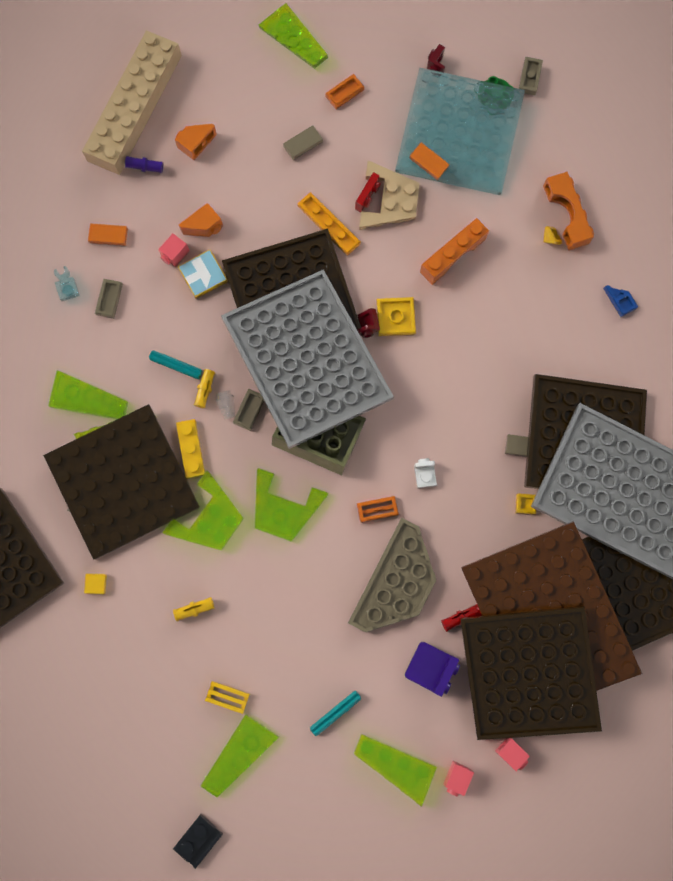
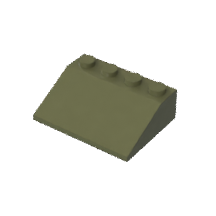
[272,416,366,476]

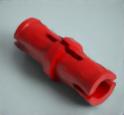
[441,604,482,632]

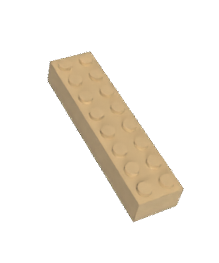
[82,30,182,175]

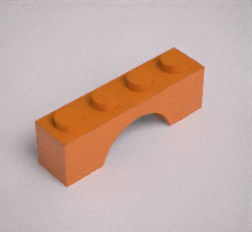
[543,171,594,251]
[420,218,489,285]

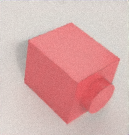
[158,233,190,267]
[495,738,530,772]
[443,761,474,797]

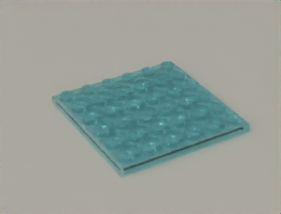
[395,68,525,195]

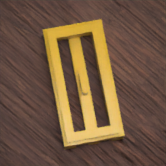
[205,681,250,714]

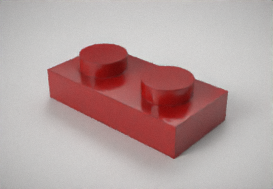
[355,172,381,212]

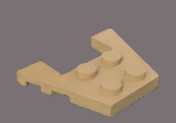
[359,161,420,230]

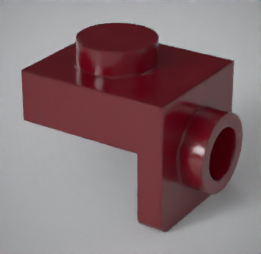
[427,44,445,78]
[357,308,380,338]

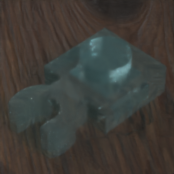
[54,266,80,301]

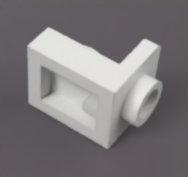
[414,458,437,488]

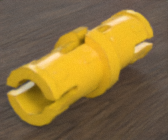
[193,369,215,409]
[173,597,215,622]

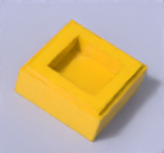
[515,493,536,515]
[84,574,107,594]

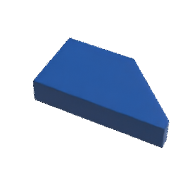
[603,285,638,317]

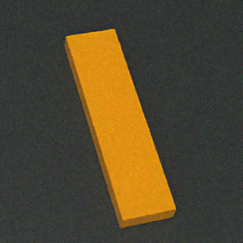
[297,192,361,256]

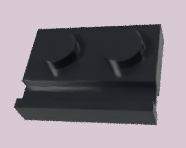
[173,814,223,869]

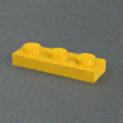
[176,419,205,479]

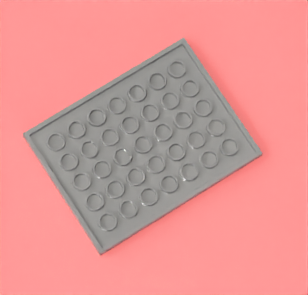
[221,269,394,449]
[531,403,673,579]

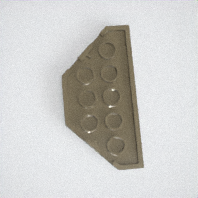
[348,518,437,632]

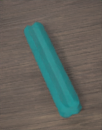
[149,350,203,379]
[310,691,361,736]

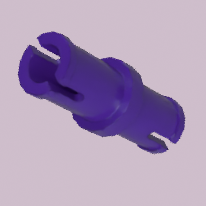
[125,156,164,173]

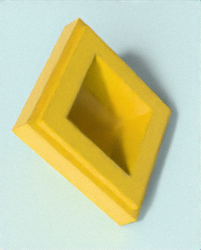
[543,226,562,245]

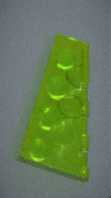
[259,3,328,69]
[48,370,128,419]
[201,714,279,797]

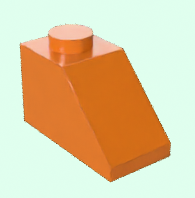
[175,124,217,160]
[178,203,223,237]

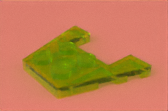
[255,468,328,542]
[162,471,244,551]

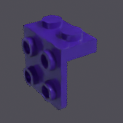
[405,642,460,697]

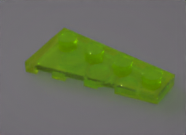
[354,733,437,807]

